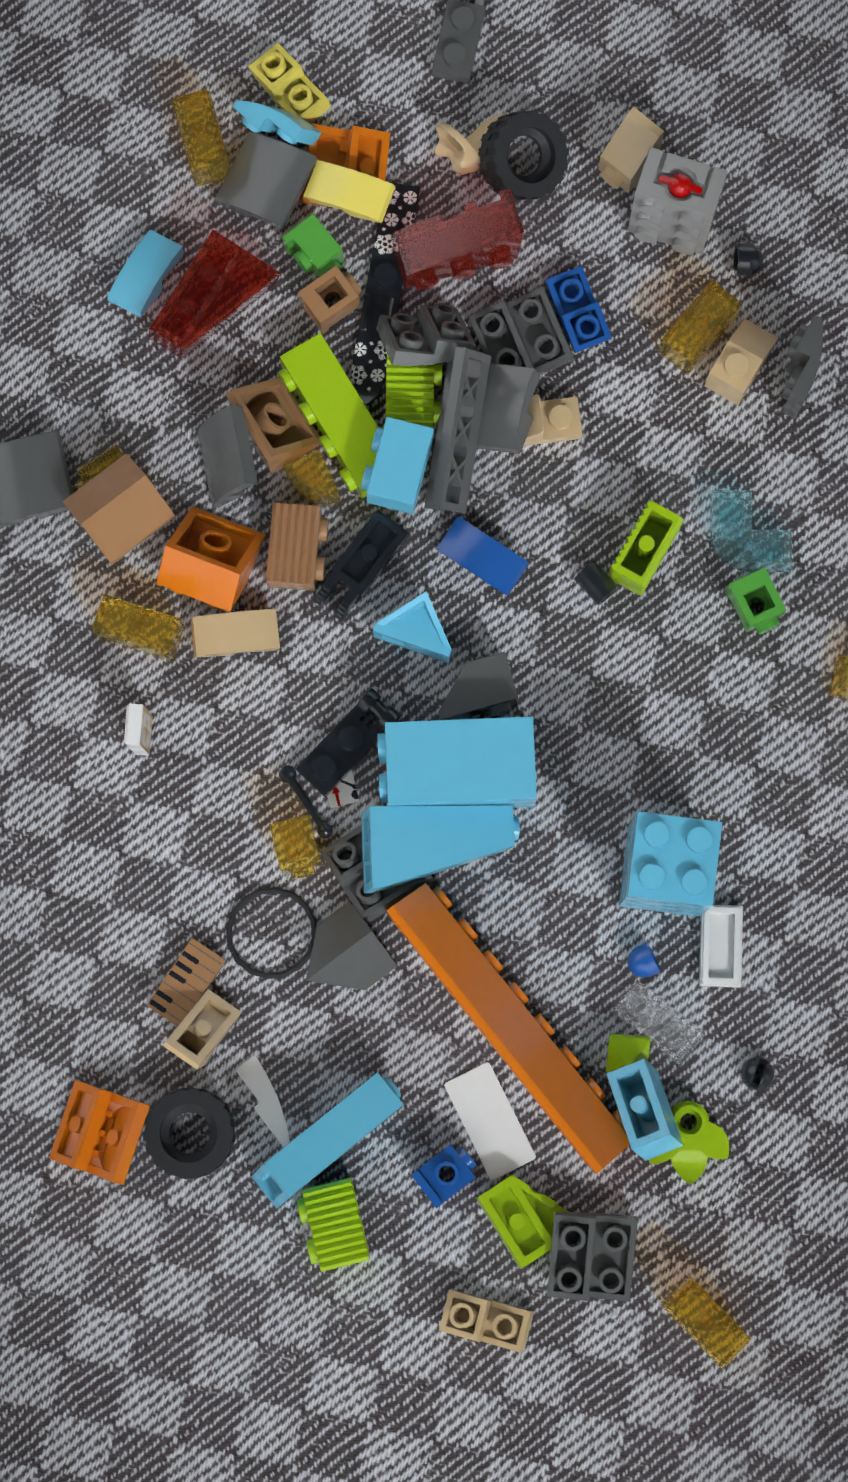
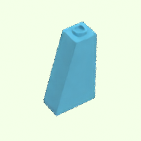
[361,805,520,893]
[251,1072,404,1209]

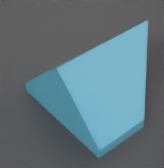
[373,591,452,663]

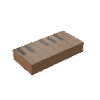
[146,938,227,1026]

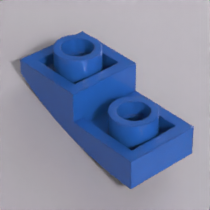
[544,266,612,353]
[436,516,529,596]

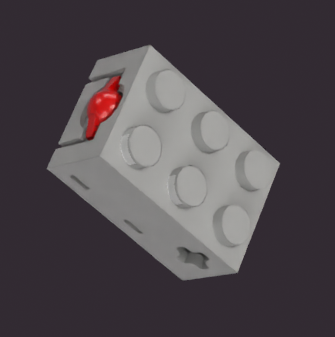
[628,147,728,255]

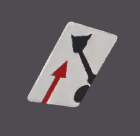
[327,770,359,808]

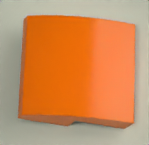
[300,123,391,207]
[49,1080,150,1185]

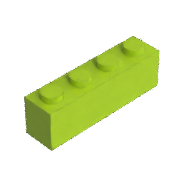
[278,333,379,499]

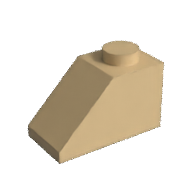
[599,106,664,194]
[704,319,779,405]

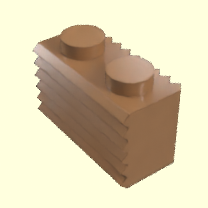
[266,502,329,591]

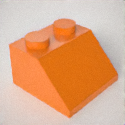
[156,506,266,612]

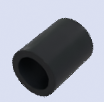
[574,561,619,606]

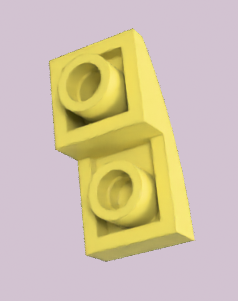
[248,43,331,124]
[303,160,395,223]

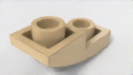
[190,609,280,658]
[439,1289,534,1353]

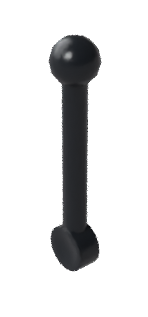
[279,765,333,839]

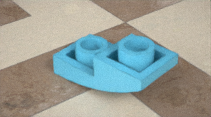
[233,100,321,145]
[108,230,183,317]

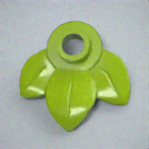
[648,1101,729,1184]

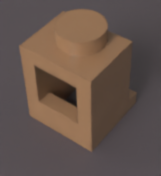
[298,266,362,335]

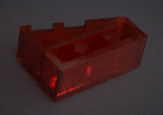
[392,188,524,289]
[148,229,280,359]

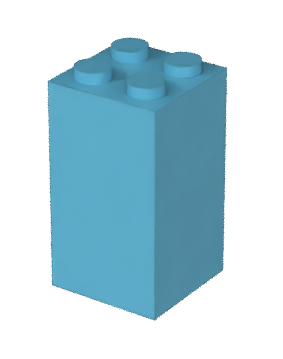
[377,717,537,808]
[619,811,722,917]

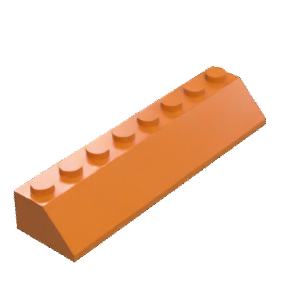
[386,883,630,1174]

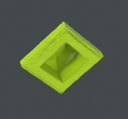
[606,1033,651,1072]

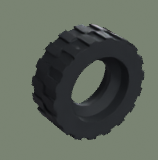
[478,110,569,200]
[143,1088,236,1179]

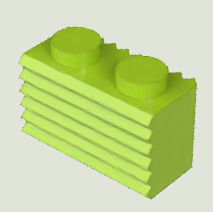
[385,354,442,428]
[609,501,684,596]
[297,1177,371,1272]

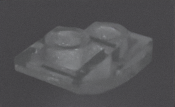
[612,979,705,1066]

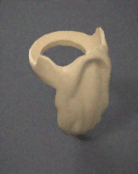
[434,112,509,175]

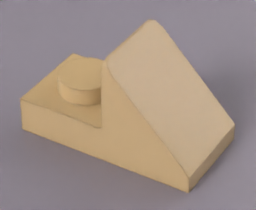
[523,394,582,446]
[163,989,241,1069]

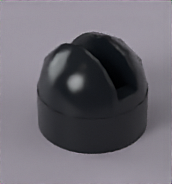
[733,243,763,276]
[740,1057,774,1090]

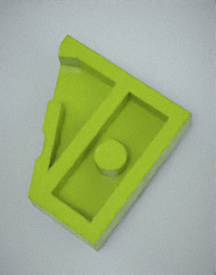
[476,1175,569,1269]

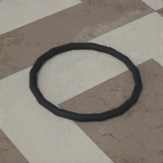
[226,887,317,979]

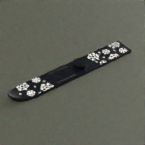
[351,181,420,406]

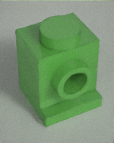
[282,214,344,278]
[725,567,786,635]

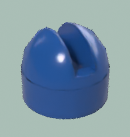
[627,942,661,978]

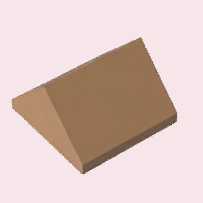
[226,377,320,474]
[63,454,176,565]

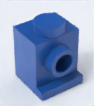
[411,1144,477,1208]

